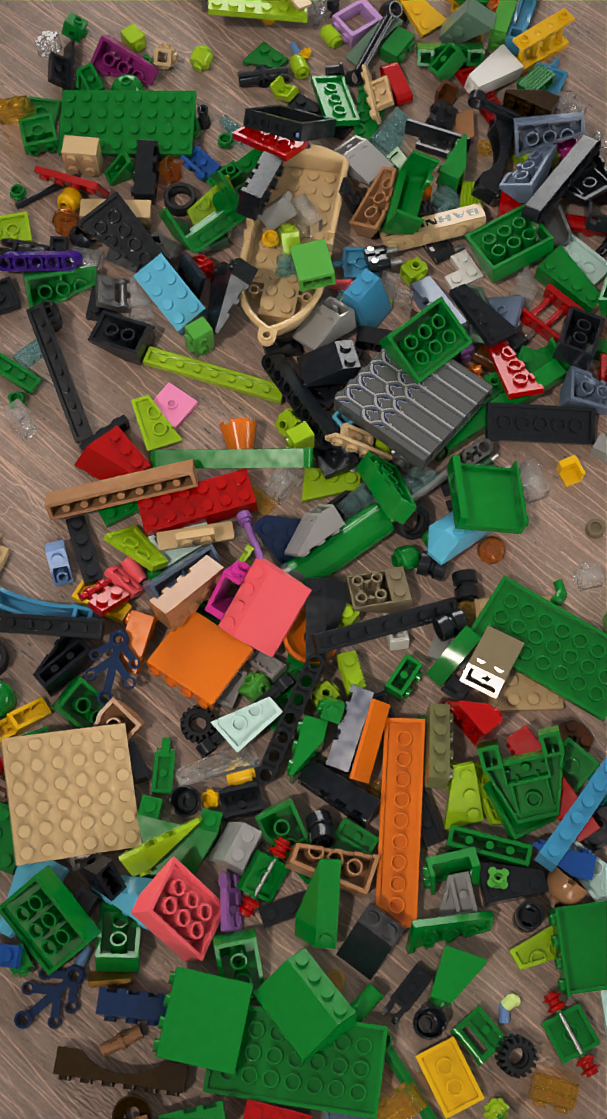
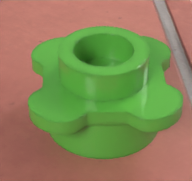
[487,867,509,889]

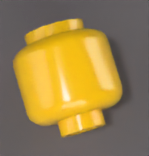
[57,187,83,214]

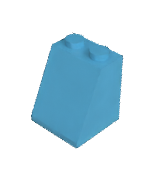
[343,268,392,328]

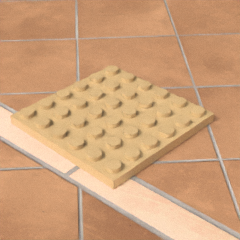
[1,723,142,866]

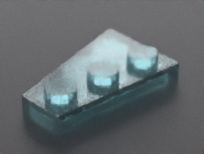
[368,106,409,156]

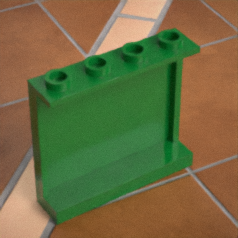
[447,455,529,534]
[548,900,607,997]
[152,967,253,1075]

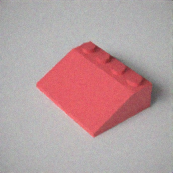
[218,558,312,658]
[131,857,221,962]

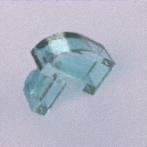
[432,183,459,214]
[336,481,375,519]

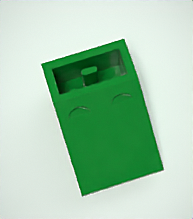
[436,133,467,200]
[287,715,328,784]

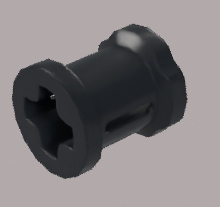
[325,62,344,76]

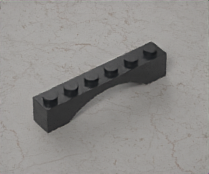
[471,114,514,204]

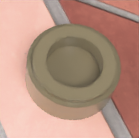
[585,519,605,539]

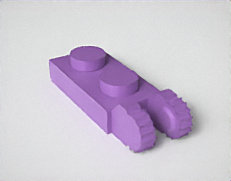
[218,871,242,932]

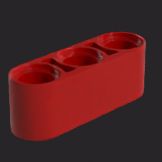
[380,62,413,107]

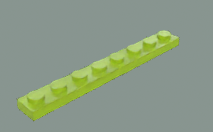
[143,346,284,405]

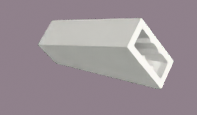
[464,44,524,94]

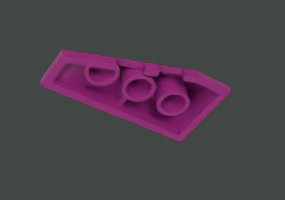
[90,35,159,85]

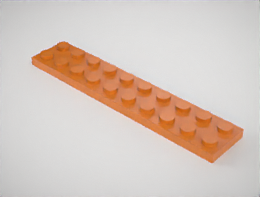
[376,718,426,928]

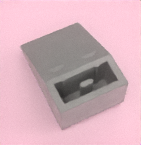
[333,135,394,185]
[292,296,356,351]
[284,504,345,557]

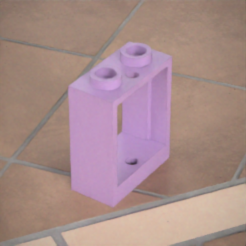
[332,0,383,48]

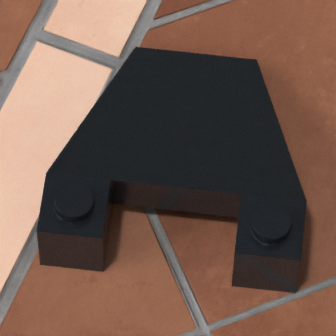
[547,150,607,203]
[207,258,258,334]

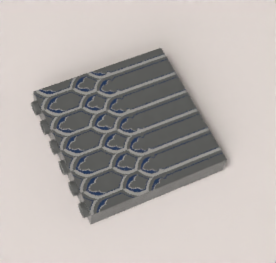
[334,347,493,471]

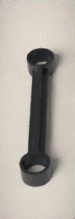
[345,0,402,88]
[468,89,555,144]
[195,672,296,758]

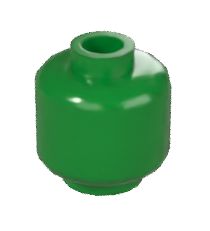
[391,545,421,571]

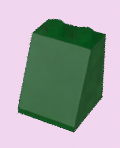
[427,945,487,1009]

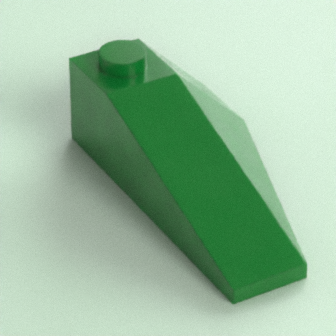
[22,265,97,308]
[254,797,311,884]
[295,858,341,949]

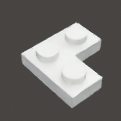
[444,249,484,289]

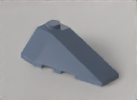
[499,144,557,203]
[559,366,607,415]

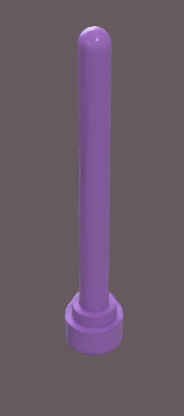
[236,510,265,559]

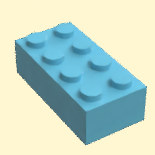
[133,253,209,335]

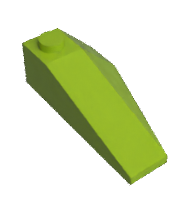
[119,816,203,877]

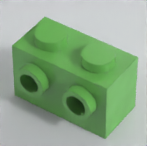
[184,316,215,358]

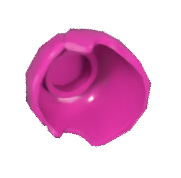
[555,138,577,161]

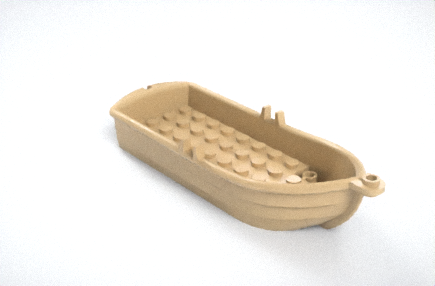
[239,144,349,347]

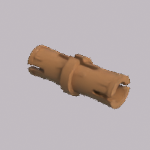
[99,1025,144,1058]

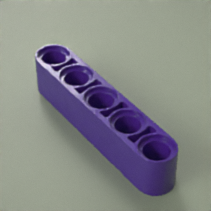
[0,251,83,271]

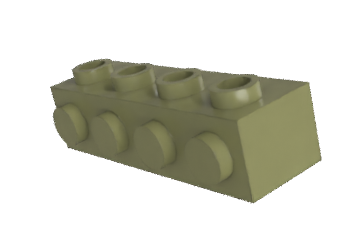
[425,703,453,789]

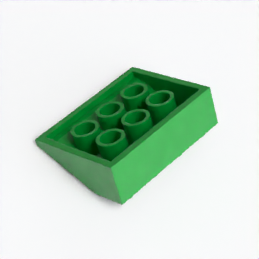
[464,204,554,283]
[379,296,473,384]
[0,865,101,976]
[253,948,356,1062]

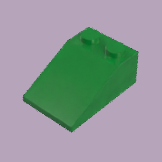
[50,677,109,729]
[95,902,142,972]
[213,928,265,1001]

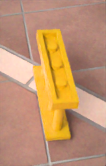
[512,8,575,76]

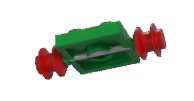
[236,837,292,918]
[541,990,601,1078]

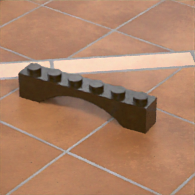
[53,1046,189,1097]

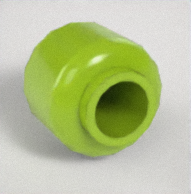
[189,45,213,72]

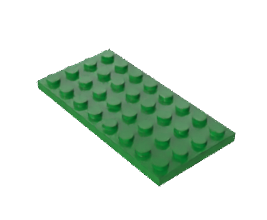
[57,90,197,157]
[470,576,607,722]
[202,1006,389,1119]

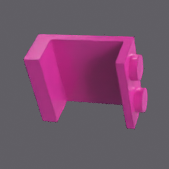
[205,560,250,620]

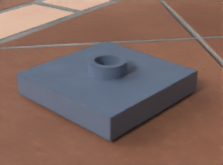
[488,296,525,329]

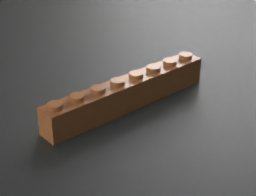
[45,459,198,520]

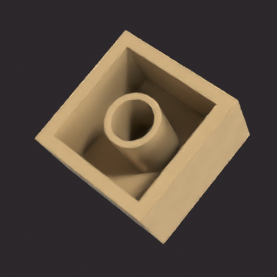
[61,135,103,177]

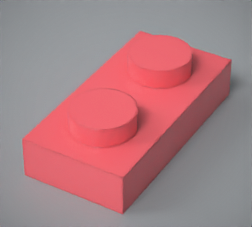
[104,564,145,599]

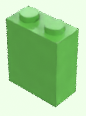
[487,0,517,52]
[290,239,336,292]

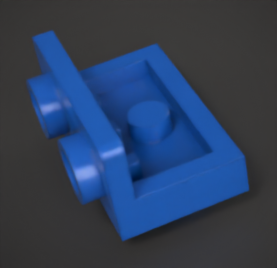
[181,145,222,181]

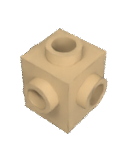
[153,43,178,69]

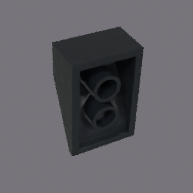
[88,311,156,366]
[297,340,361,387]
[336,902,407,980]

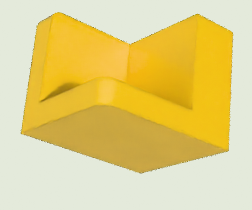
[556,455,586,487]

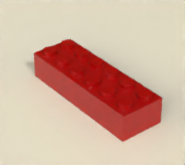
[137,468,258,538]

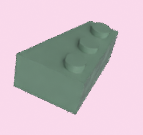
[438,0,497,43]

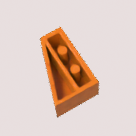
[119,610,160,674]

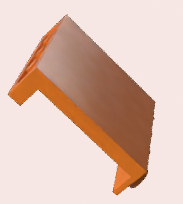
[147,612,254,711]

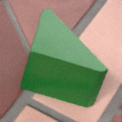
[104,149,134,186]

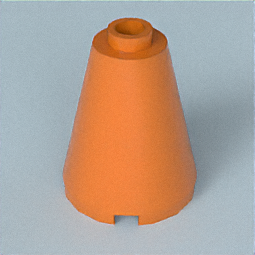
[220,418,257,471]

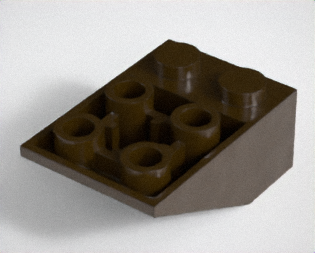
[502,89,560,117]

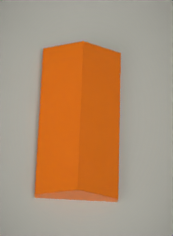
[350,699,390,784]

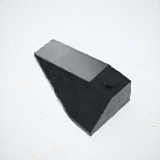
[306,578,347,661]

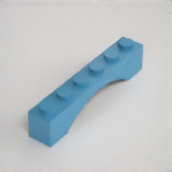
[505,0,537,55]
[0,587,97,618]
[534,757,607,872]

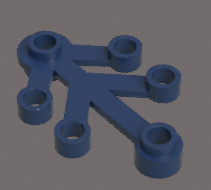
[84,629,141,706]
[14,965,86,1029]

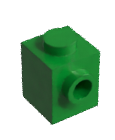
[316,695,345,724]
[9,942,36,978]

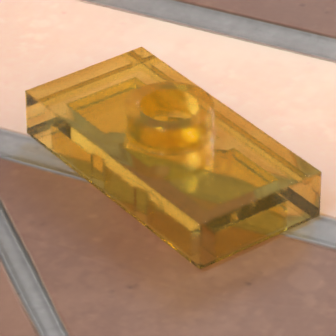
[251,482,278,517]

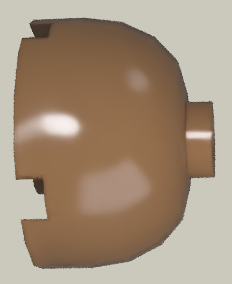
[546,866,588,905]

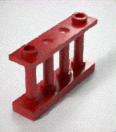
[520,283,605,343]

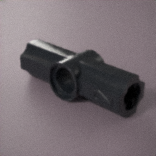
[238,65,289,88]

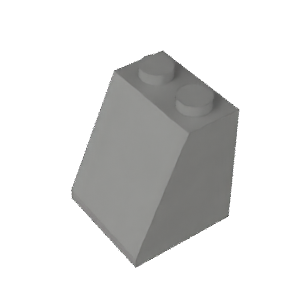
[208,822,263,877]

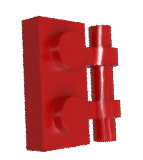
[78,578,130,617]

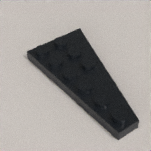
[75,191,180,276]

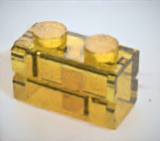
[0,95,34,125]
[528,1071,579,1115]
[378,1082,428,1119]

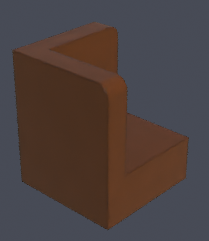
[434,79,459,105]

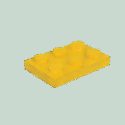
[415,1036,485,1119]

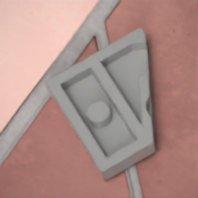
[438,870,478,917]

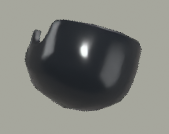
[69,226,97,251]
[169,785,202,817]
[412,1005,447,1040]

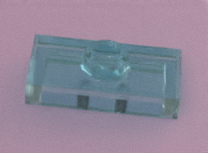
[12,339,43,369]

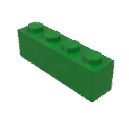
[444,825,533,868]

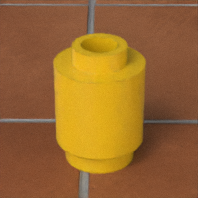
[225,763,256,787]

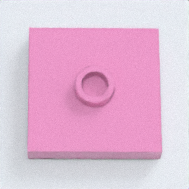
[153,382,198,431]

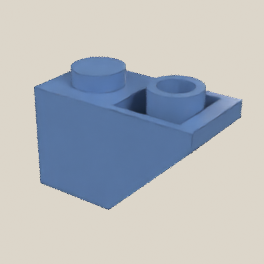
[45,539,74,587]

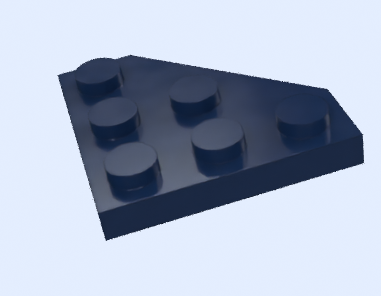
[251,515,301,566]

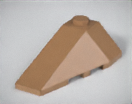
[349,166,398,238]
[93,697,146,741]

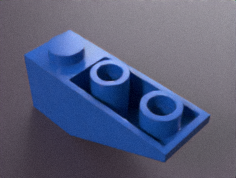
[533,839,596,882]

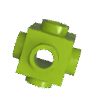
[399,256,428,288]
[274,408,302,438]
[312,680,340,708]

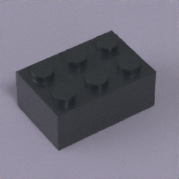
[552,306,605,371]

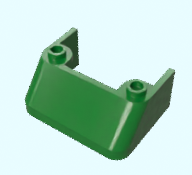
[380,150,440,235]
[157,170,245,253]

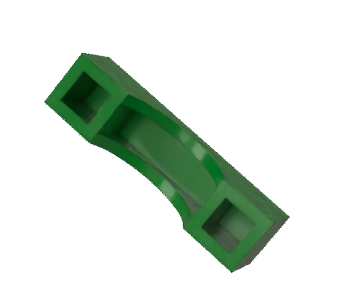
[416,43,485,66]

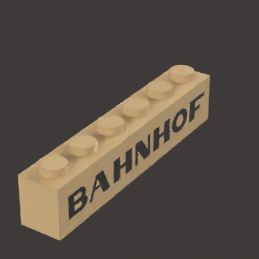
[378,203,486,252]

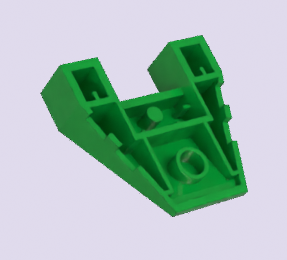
[477,725,564,824]
[137,795,224,879]

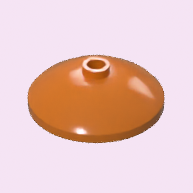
[283,607,338,664]

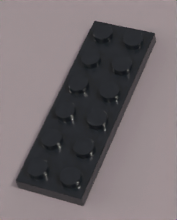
[485,402,595,445]

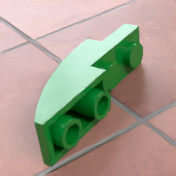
[206,149,263,188]

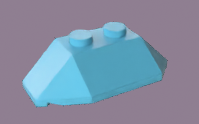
[427,511,491,565]

